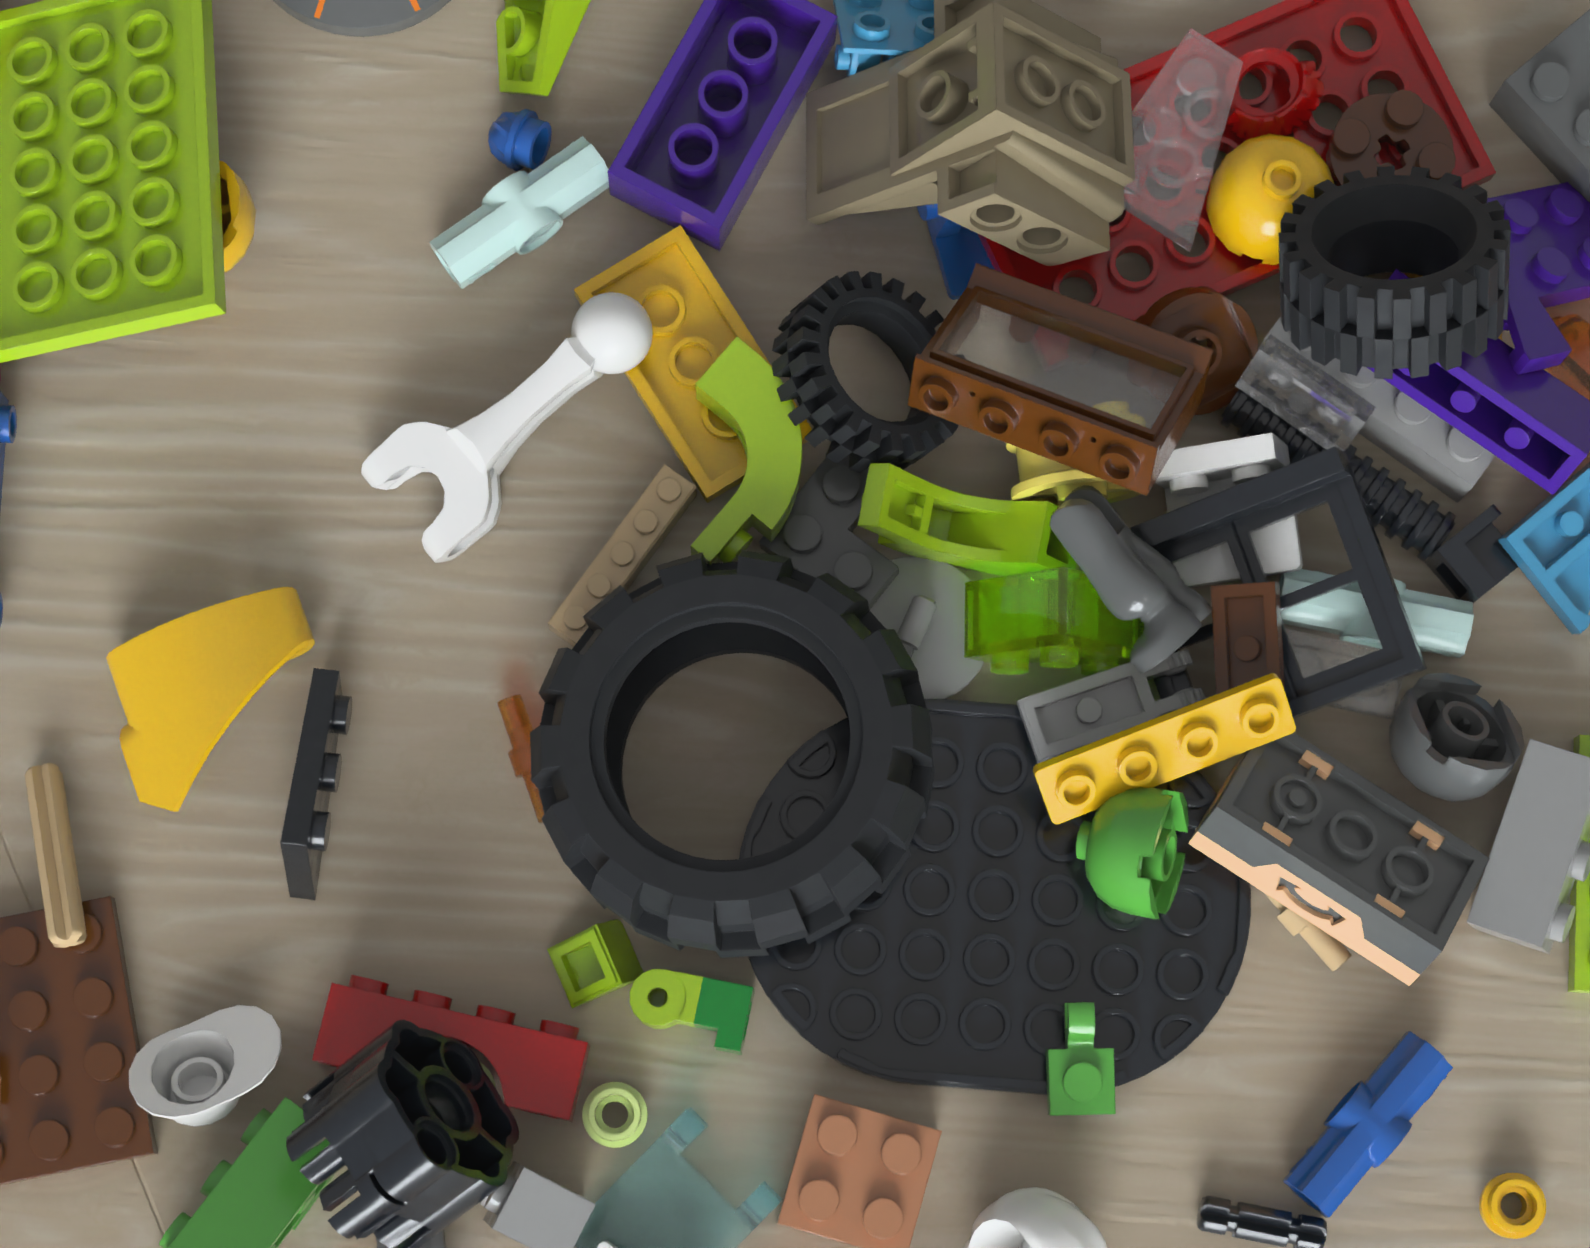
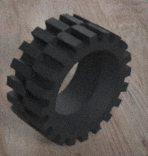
[1278,166,1511,379]

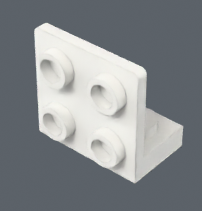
[1155,433,1303,588]

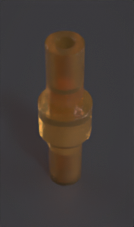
[497,694,544,824]

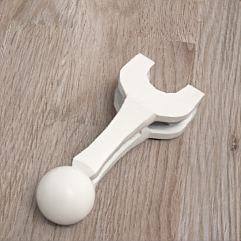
[361,292,653,563]

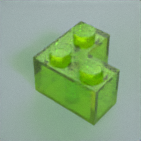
[964,567,1144,676]

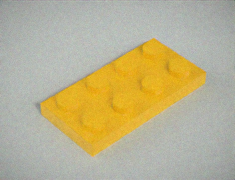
[574,225,812,503]

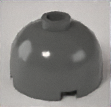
[1389,673,1525,802]

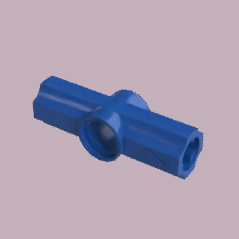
[1283,1031,1453,1218]

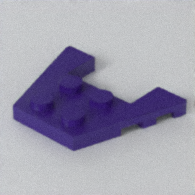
[1487,182,1590,375]

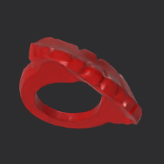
[1224,47,1324,141]

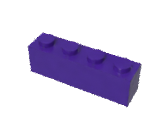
[1367,269,1590,495]

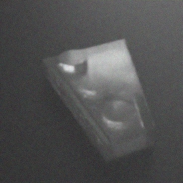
[1124,28,1243,252]

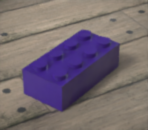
[608,0,838,251]

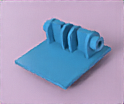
[833,0,934,76]

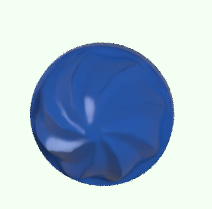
[488,109,552,171]

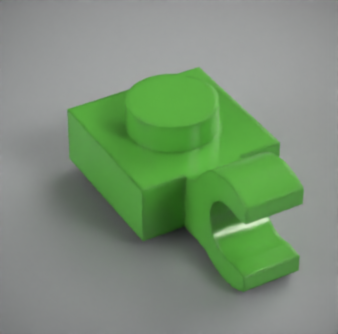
[1046,1002,1116,1116]

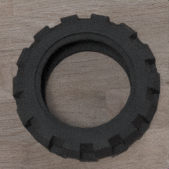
[530,550,935,958]

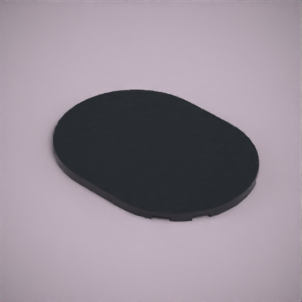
[739,699,1251,1095]

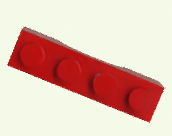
[312,975,590,1122]

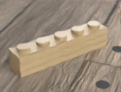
[548,464,697,647]

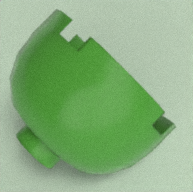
[1076,787,1189,919]

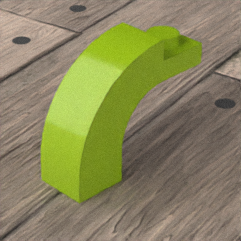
[690,337,802,565]
[858,463,1076,581]

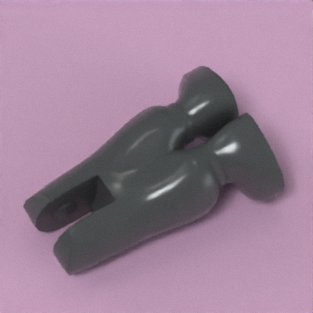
[1050,485,1213,674]

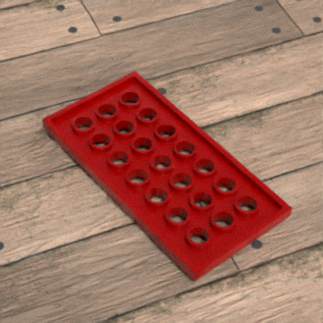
[977,0,1496,375]

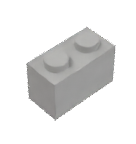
[480,1161,596,1248]

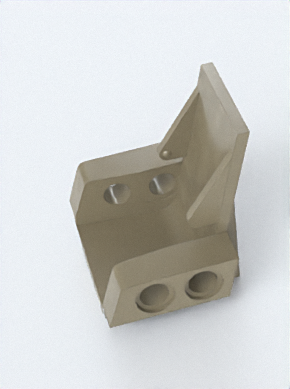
[806,0,1135,266]

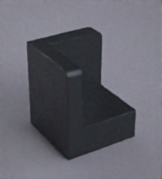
[1425,504,1518,603]

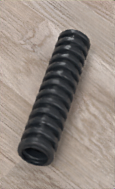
[1221,378,1456,561]

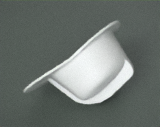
[129,1005,282,1127]

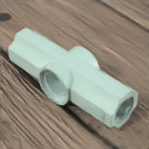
[429,136,609,289]
[1279,569,1474,658]

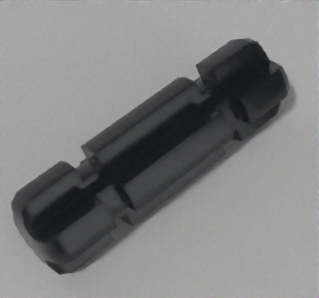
[1197,1196,1327,1248]

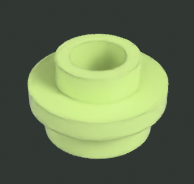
[582,1082,648,1148]

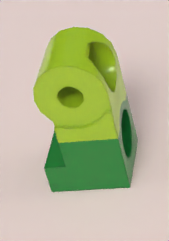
[630,969,755,1055]

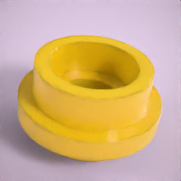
[1479,1173,1546,1239]

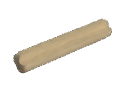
[25,763,87,948]

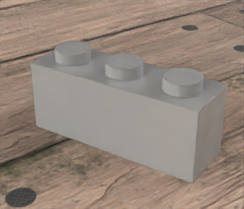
[1467,739,1590,954]

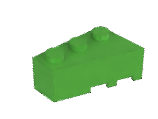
[159,1097,336,1248]

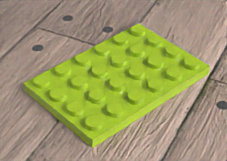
[0,0,226,363]

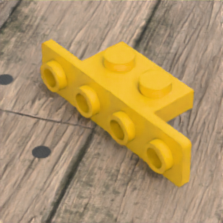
[1033,673,1296,824]

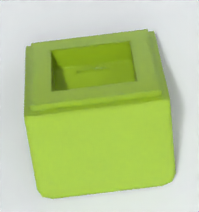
[547,919,643,1008]

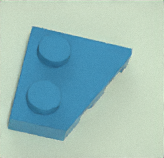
[1498,462,1590,634]

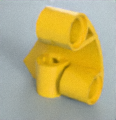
[106,587,315,812]

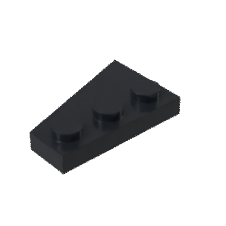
[280,668,352,900]

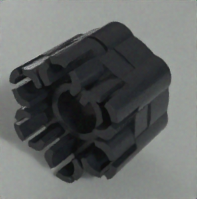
[286,1020,519,1248]

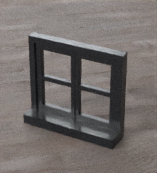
[1130,446,1427,719]

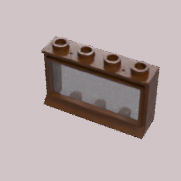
[908,263,1213,496]

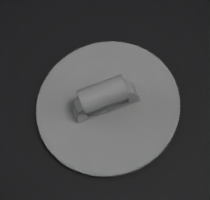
[870,556,991,699]

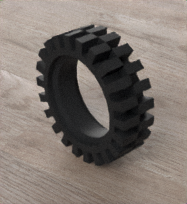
[772,271,964,473]

